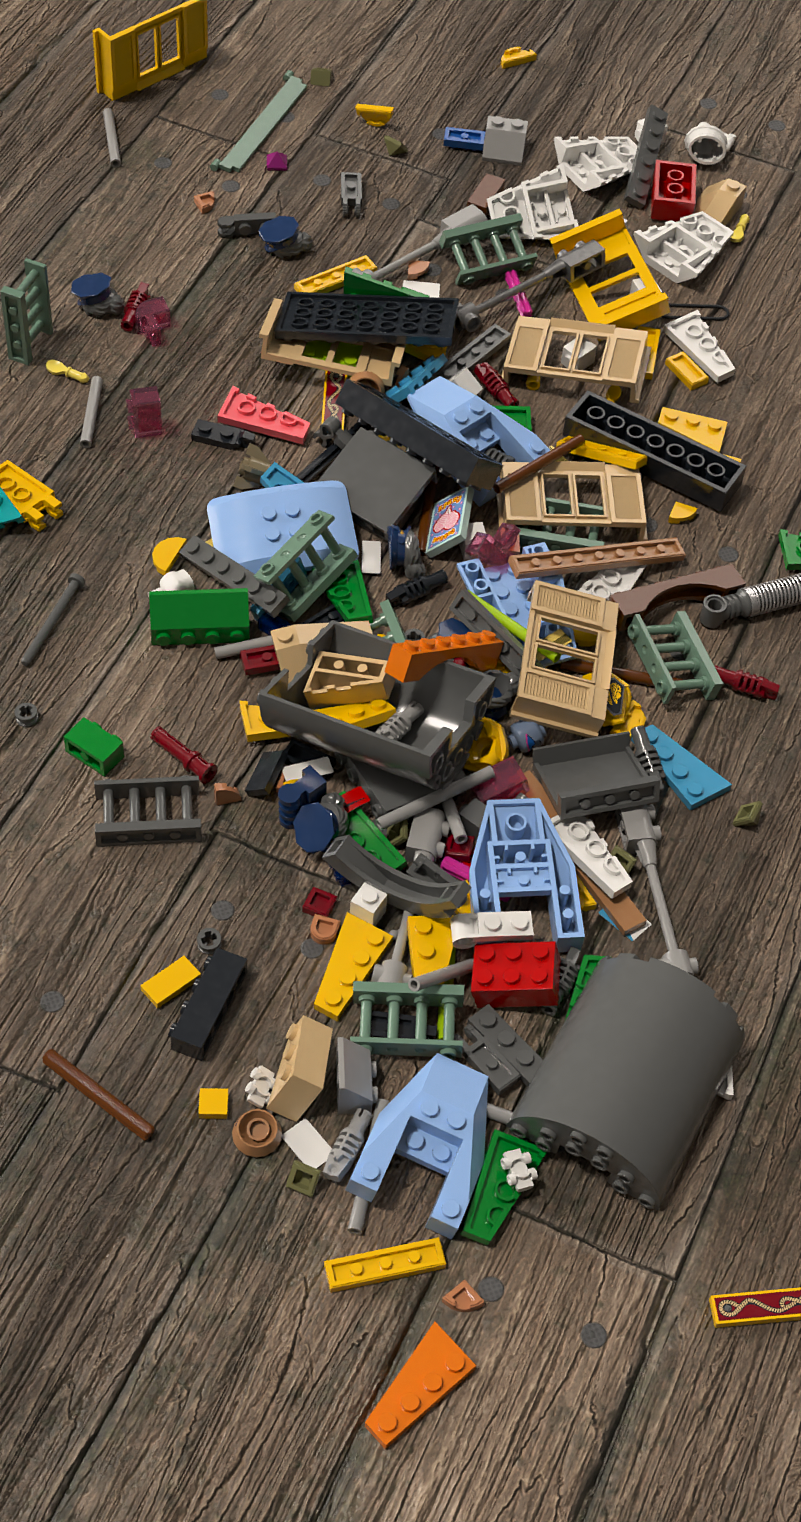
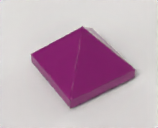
[267,152,287,171]

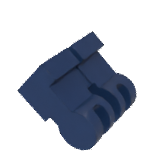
[278,765,327,829]

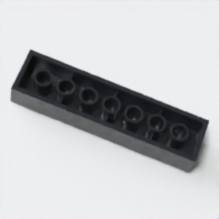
[335,379,504,491]
[562,390,746,512]

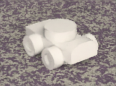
[245,1065,275,1108]
[501,1148,538,1192]

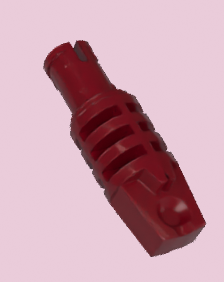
[120,282,151,332]
[474,362,519,406]
[715,665,780,700]

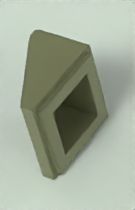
[310,67,332,86]

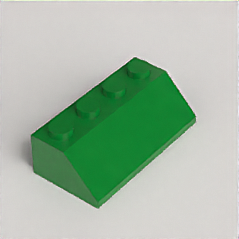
[149,588,249,646]

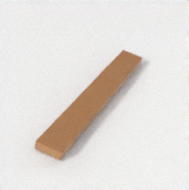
[508,537,686,579]
[508,770,647,936]

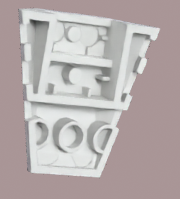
[554,137,638,192]
[487,163,578,239]
[633,211,734,283]

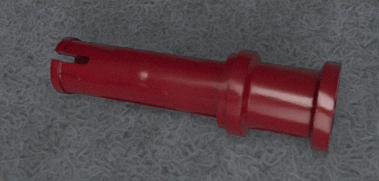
[150,726,218,784]

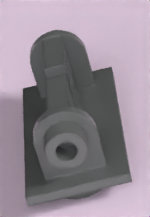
[406,853,458,884]

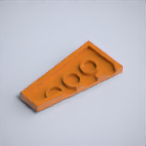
[365,1322,476,1449]

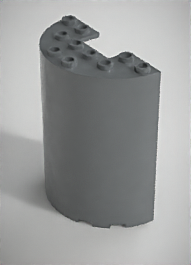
[257,620,496,790]
[506,953,745,1210]

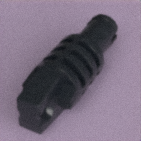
[385,569,448,608]

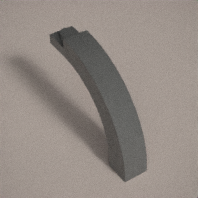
[322,835,472,918]

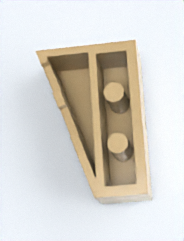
[303,651,396,709]
[266,1015,333,1122]

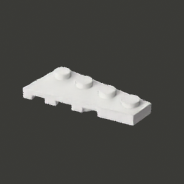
[663,310,735,383]
[578,565,647,601]
[551,815,633,899]

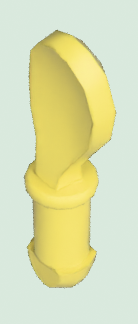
[730,214,750,243]
[46,360,89,383]

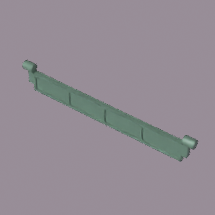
[210,70,307,173]

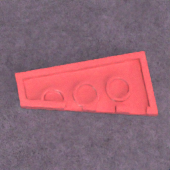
[217,386,310,444]

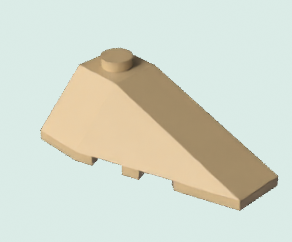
[694,178,747,226]
[270,621,373,684]

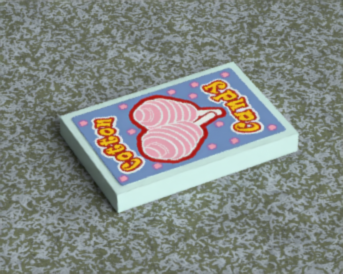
[425,486,474,558]

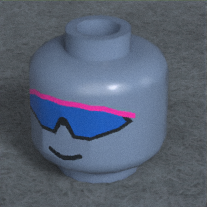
[507,720,547,753]

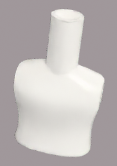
[148,569,194,597]

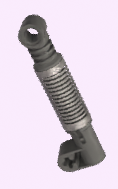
[699,573,801,628]

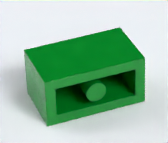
[64,717,124,777]

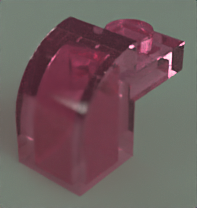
[135,296,171,347]
[465,523,521,566]

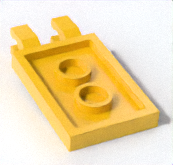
[0,460,64,532]

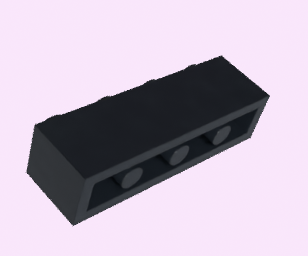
[168,947,247,1061]

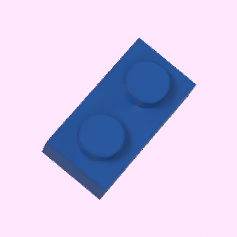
[443,127,485,151]

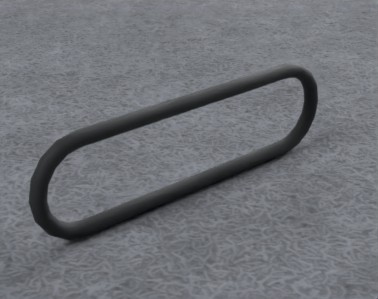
[661,303,730,320]

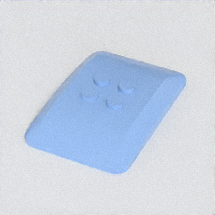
[207,481,359,574]

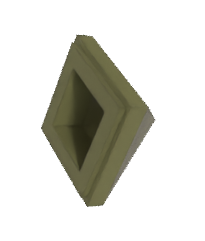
[384,135,408,156]
[733,801,763,826]
[387,818,409,847]
[611,845,637,875]
[286,1160,321,1198]

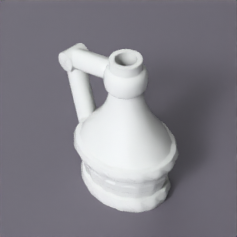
[684,122,736,165]

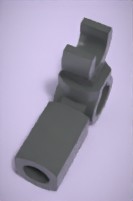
[313,416,353,450]

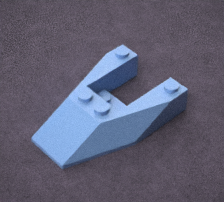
[407,376,550,507]
[469,798,585,952]
[345,1053,489,1239]

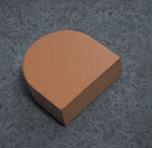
[310,914,341,945]

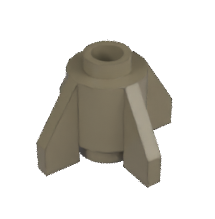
[233,443,271,490]

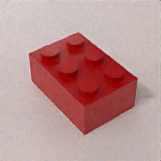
[651,160,696,222]
[471,941,561,1008]

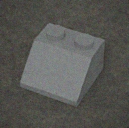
[482,116,528,166]
[336,1037,378,1115]

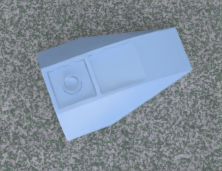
[456,542,576,667]

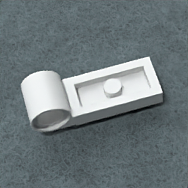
[450,911,534,949]

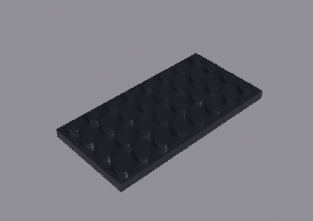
[274,292,459,347]

